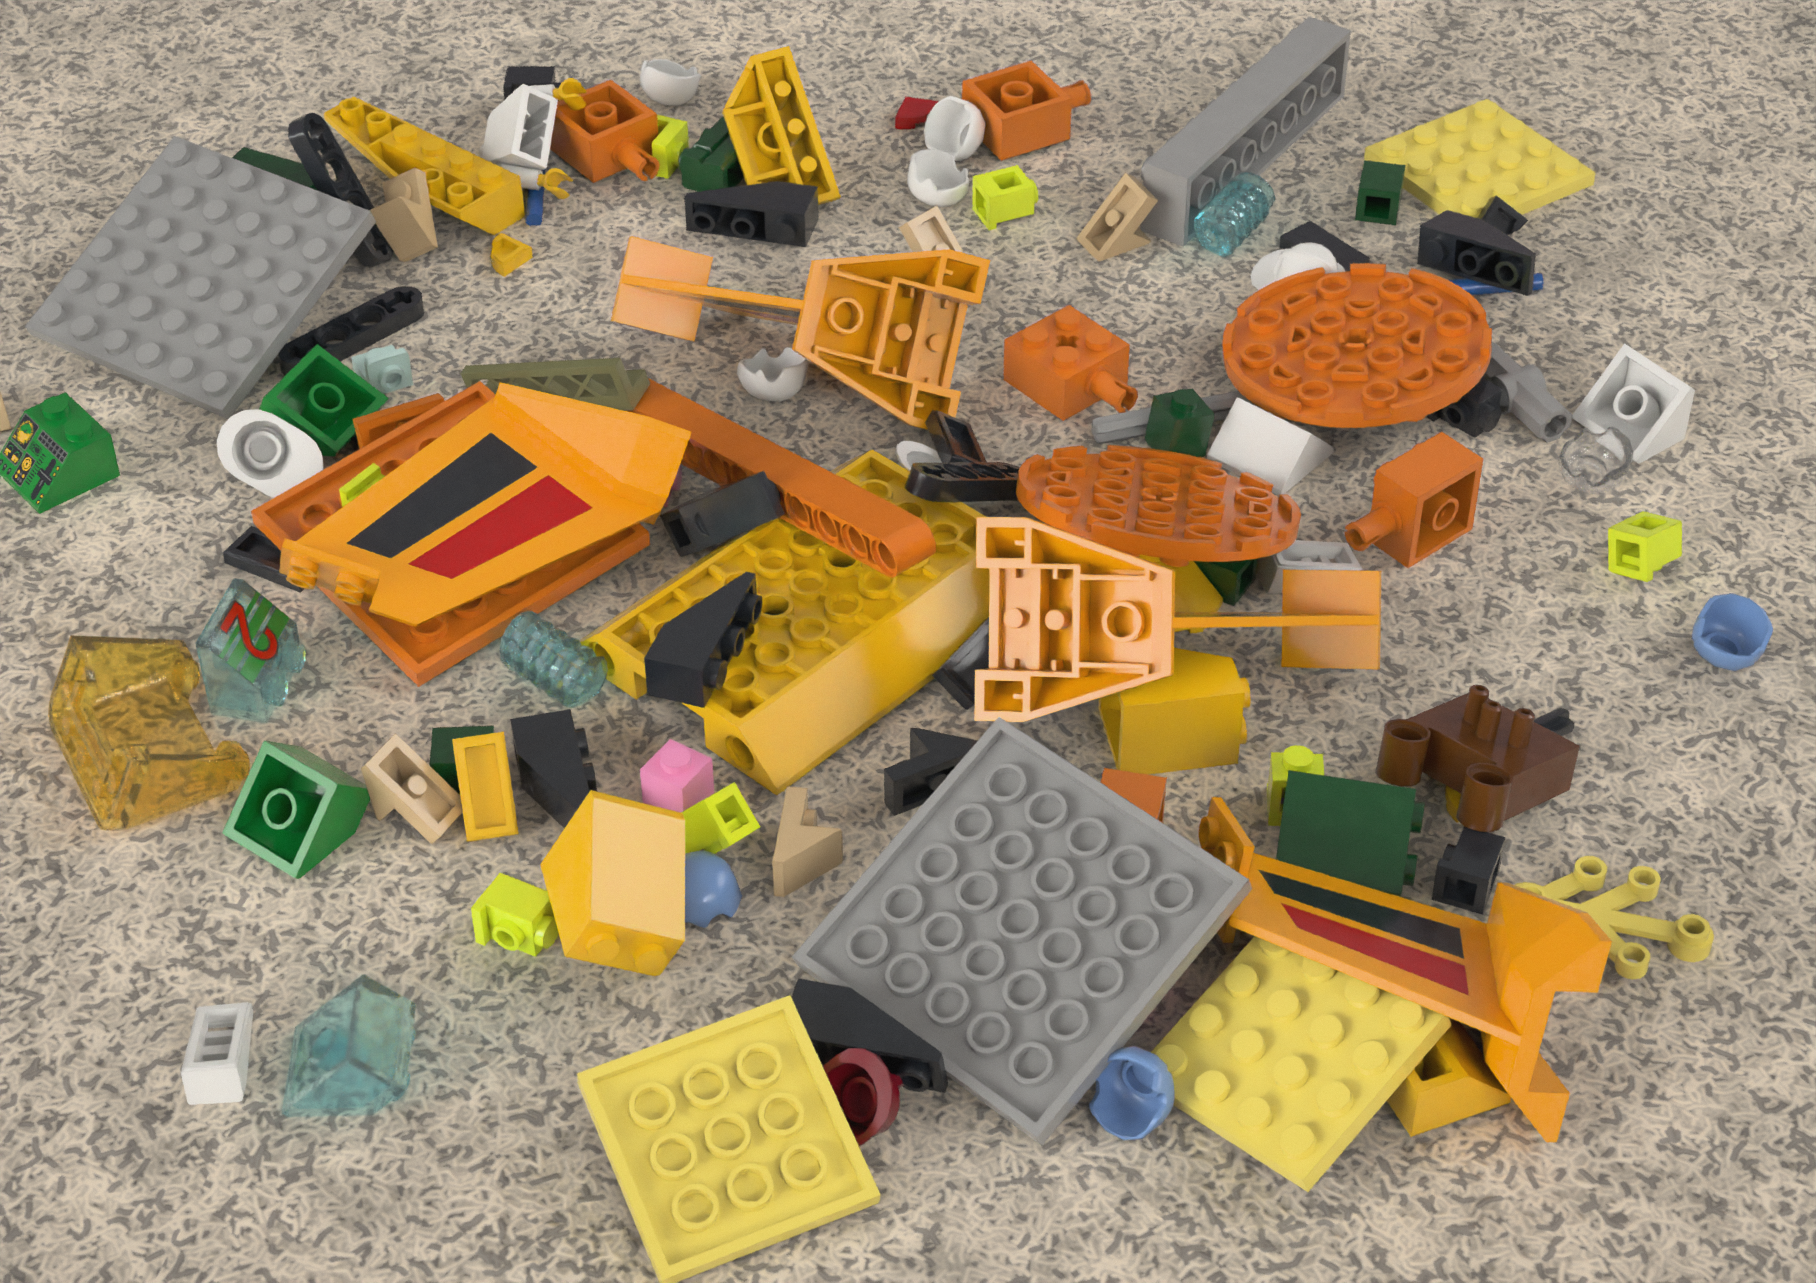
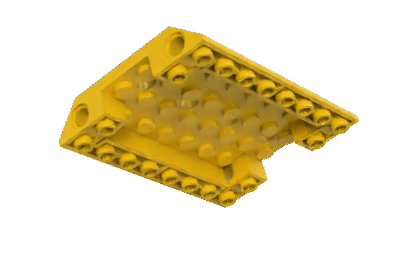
[569,449,990,795]

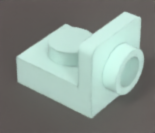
[351,345,413,394]

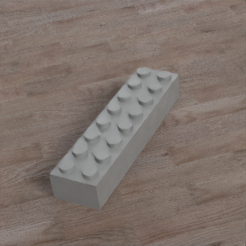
[1140,16,1351,247]

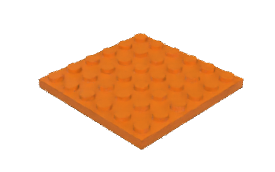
[251,381,650,687]

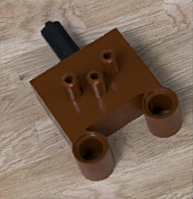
[1375,685,1580,832]

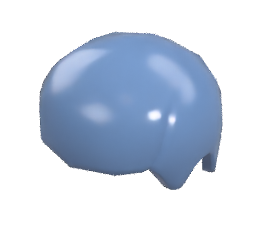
[1692,593,1773,671]
[685,850,742,928]
[1089,1046,1175,1140]

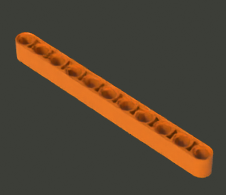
[627,378,936,578]

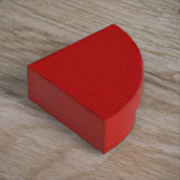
[895,96,939,130]

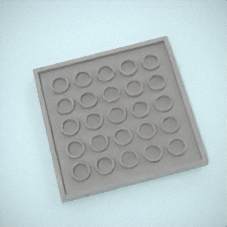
[25,136,376,419]
[792,717,1252,1145]

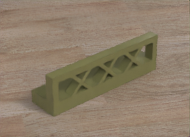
[460,358,650,411]

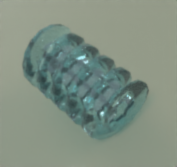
[1194,172,1276,257]
[499,610,608,708]

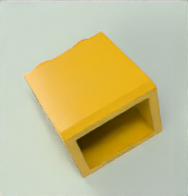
[1099,648,1251,775]
[540,790,685,976]

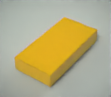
[452,732,519,842]

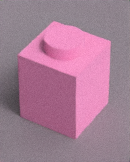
[640,739,714,813]

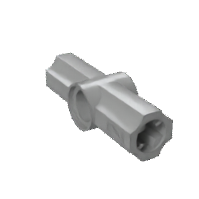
[1482,342,1572,443]

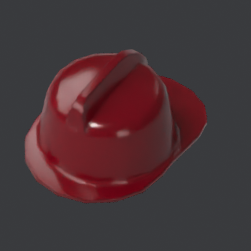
[823,1048,904,1147]

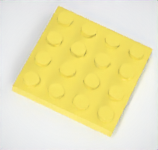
[1364,99,1596,218]
[1151,936,1452,1192]
[577,995,881,1283]

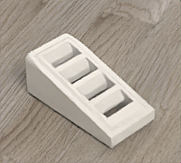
[1256,540,1363,594]
[181,1002,253,1105]

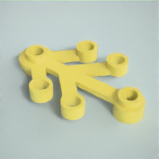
[1514,856,1714,979]

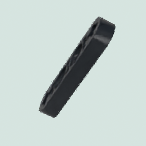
[288,113,394,268]
[278,286,424,376]
[904,462,1020,503]

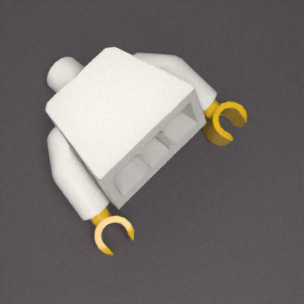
[479,78,587,199]

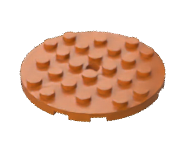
[1222,263,1492,428]
[1016,445,1301,567]

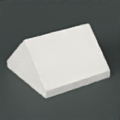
[1572,343,1695,464]
[1207,397,1334,496]

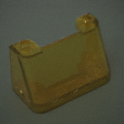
[48,635,250,831]

